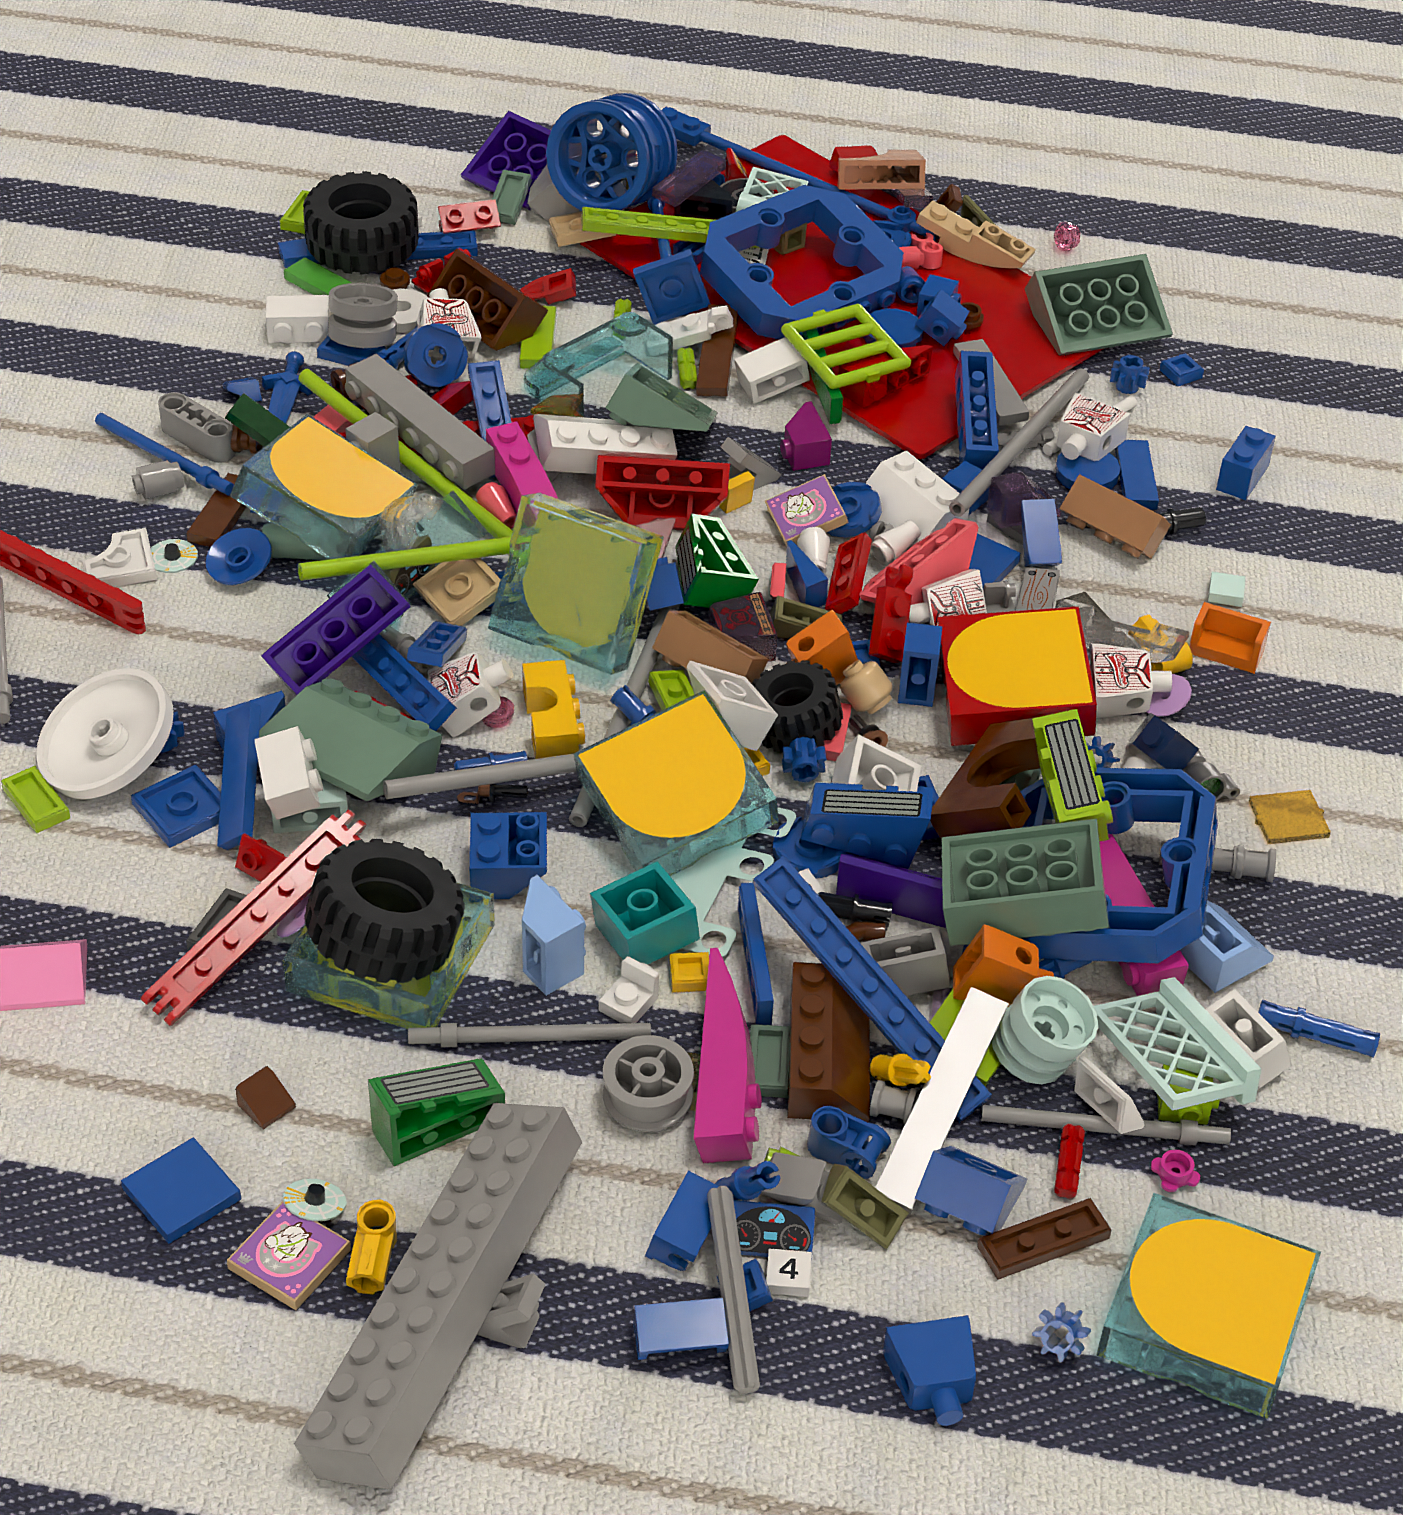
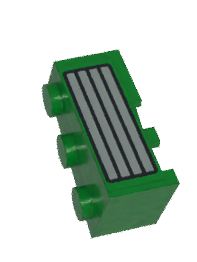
[675,514,759,610]
[368,1059,505,1167]

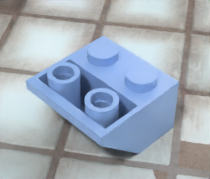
[522,875,586,996]
[1180,901,1274,993]

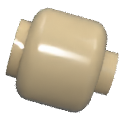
[840,660,893,714]

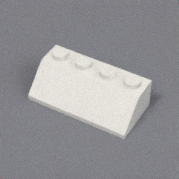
[533,414,677,474]

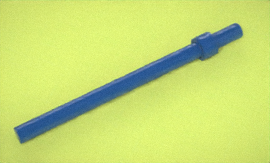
[95,413,235,496]

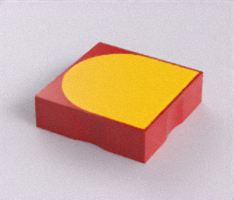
[938,606,1097,746]

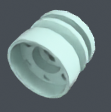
[992,976,1099,1085]

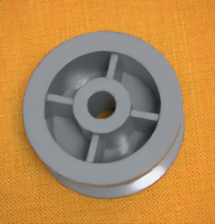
[603,1035,694,1133]

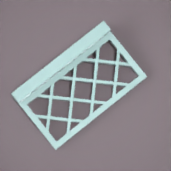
[1094,977,1261,1111]

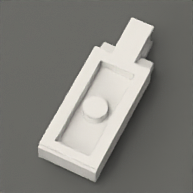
[649,305,733,355]

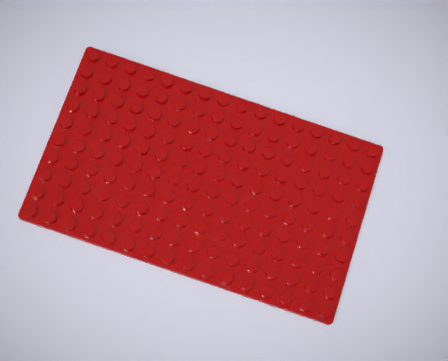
[579,135,1104,459]

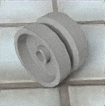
[328,283,398,348]

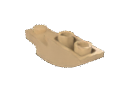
[916,200,1036,268]

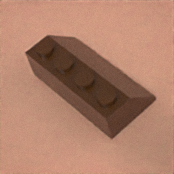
[427,248,548,351]
[787,962,870,1123]

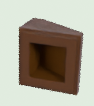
[235,1066,296,1129]

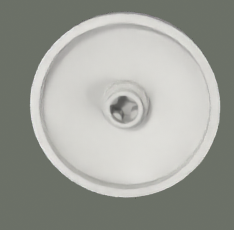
[36,668,173,799]

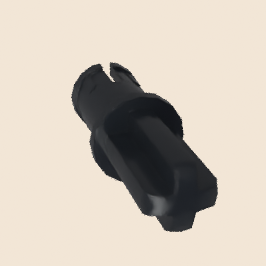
[1158,507,1206,535]
[818,892,893,928]

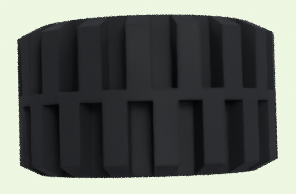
[751,660,843,754]

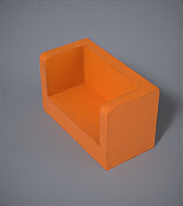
[1189,602,1271,674]

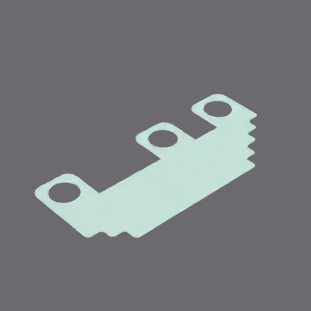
[667,802,796,957]

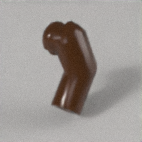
[846,922,885,942]

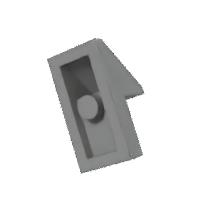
[721,437,782,490]
[761,1152,843,1225]
[477,1273,546,1348]

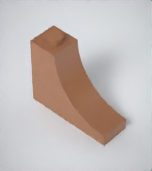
[838,150,926,189]

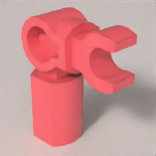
[899,233,943,269]

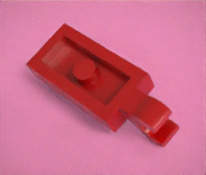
[869,564,913,663]

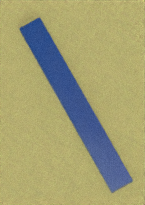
[753,856,992,1123]

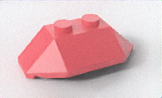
[859,518,978,605]

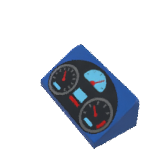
[733,1200,815,1261]

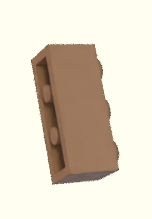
[1059,474,1171,559]
[652,610,769,683]

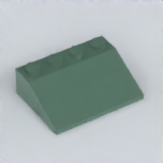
[1025,254,1173,356]
[605,363,718,432]
[259,678,443,802]
[942,819,1109,946]

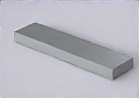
[953,339,1030,425]

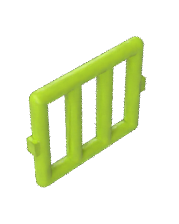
[781,304,911,389]

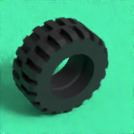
[303,171,419,275]
[304,839,465,984]

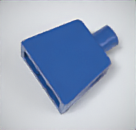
[883,1315,976,1426]

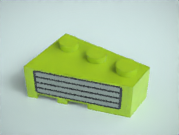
[1032,709,1113,841]

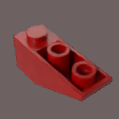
[838,345,932,408]

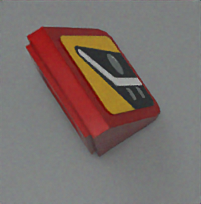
[725,148,748,181]

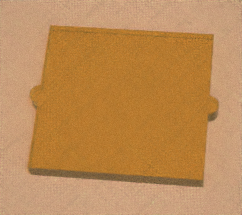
[1249,790,1331,844]

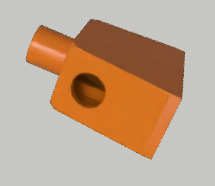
[786,610,858,685]
[953,924,1054,1007]

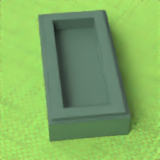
[492,170,532,225]
[750,1025,790,1098]

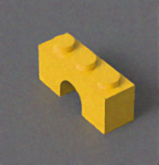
[522,660,585,759]

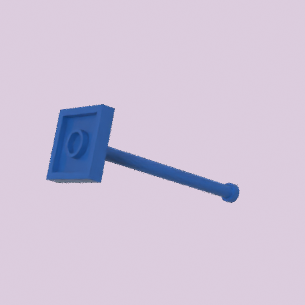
[633,193,711,325]

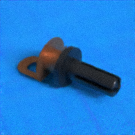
[849,714,888,747]
[457,783,528,804]

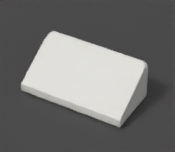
[1074,1056,1145,1134]

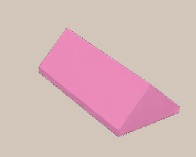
[0,939,87,1011]

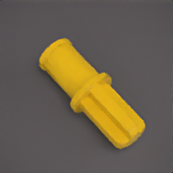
[870,1054,931,1087]

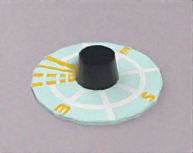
[151,539,198,573]
[283,1179,347,1221]

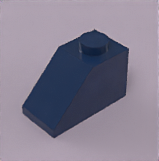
[1129,713,1199,770]

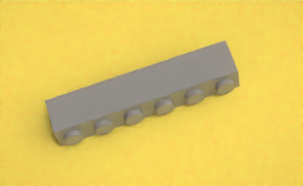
[345,354,495,490]

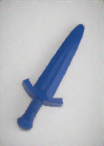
[262,351,313,452]

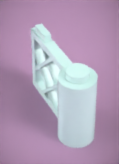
[736,167,808,212]

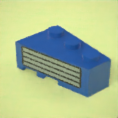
[800,783,934,869]

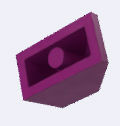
[780,401,832,471]

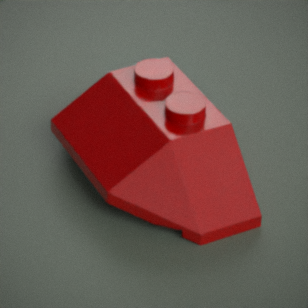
[595,455,730,530]

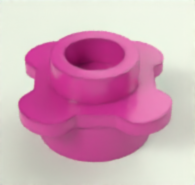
[1151,1150,1200,1192]

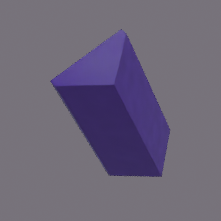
[261,564,411,696]
[836,854,947,929]

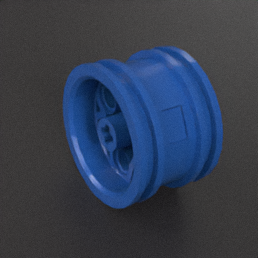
[546,93,678,211]

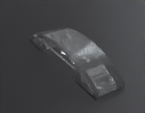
[1056,598,1189,663]

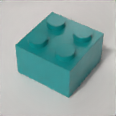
[590,861,700,965]

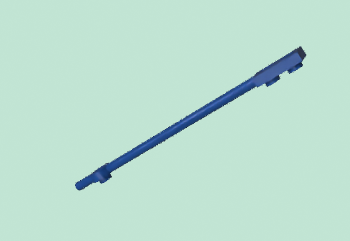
[662,106,940,241]

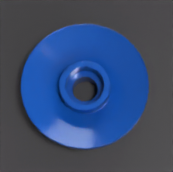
[206,528,272,585]

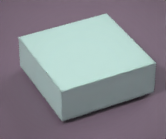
[1208,571,1246,607]

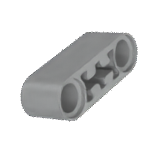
[158,392,235,463]

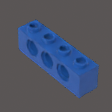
[955,350,999,470]

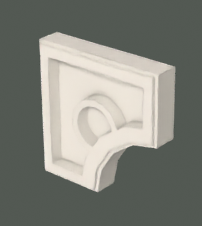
[83,528,157,587]

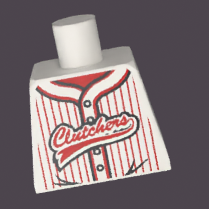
[417,288,481,358]
[1057,393,1131,461]
[909,569,987,626]
[1089,644,1172,718]
[428,652,513,738]

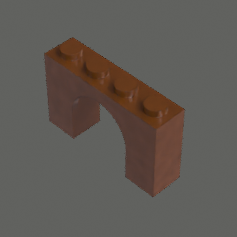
[930,717,1040,841]

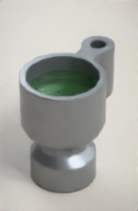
[1183,750,1240,801]

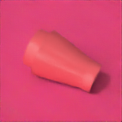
[476,482,519,529]

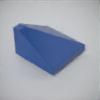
[223,377,262,402]

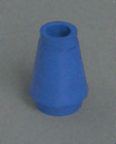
[897,266,925,304]

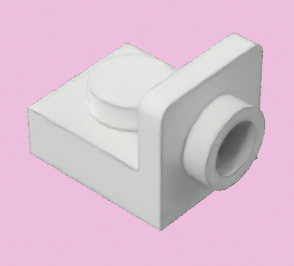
[599,956,659,1023]

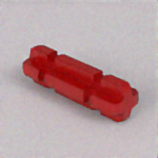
[1054,1124,1085,1199]

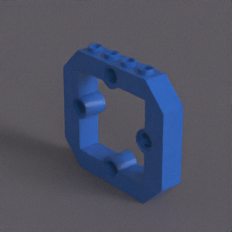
[700,185,904,340]
[1020,768,1218,963]

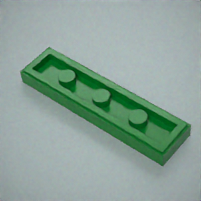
[802,328,843,424]

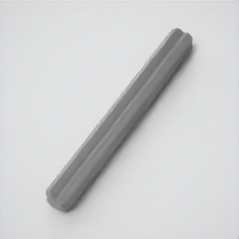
[707,1186,760,1394]

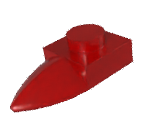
[520,268,576,305]

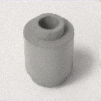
[132,460,184,500]

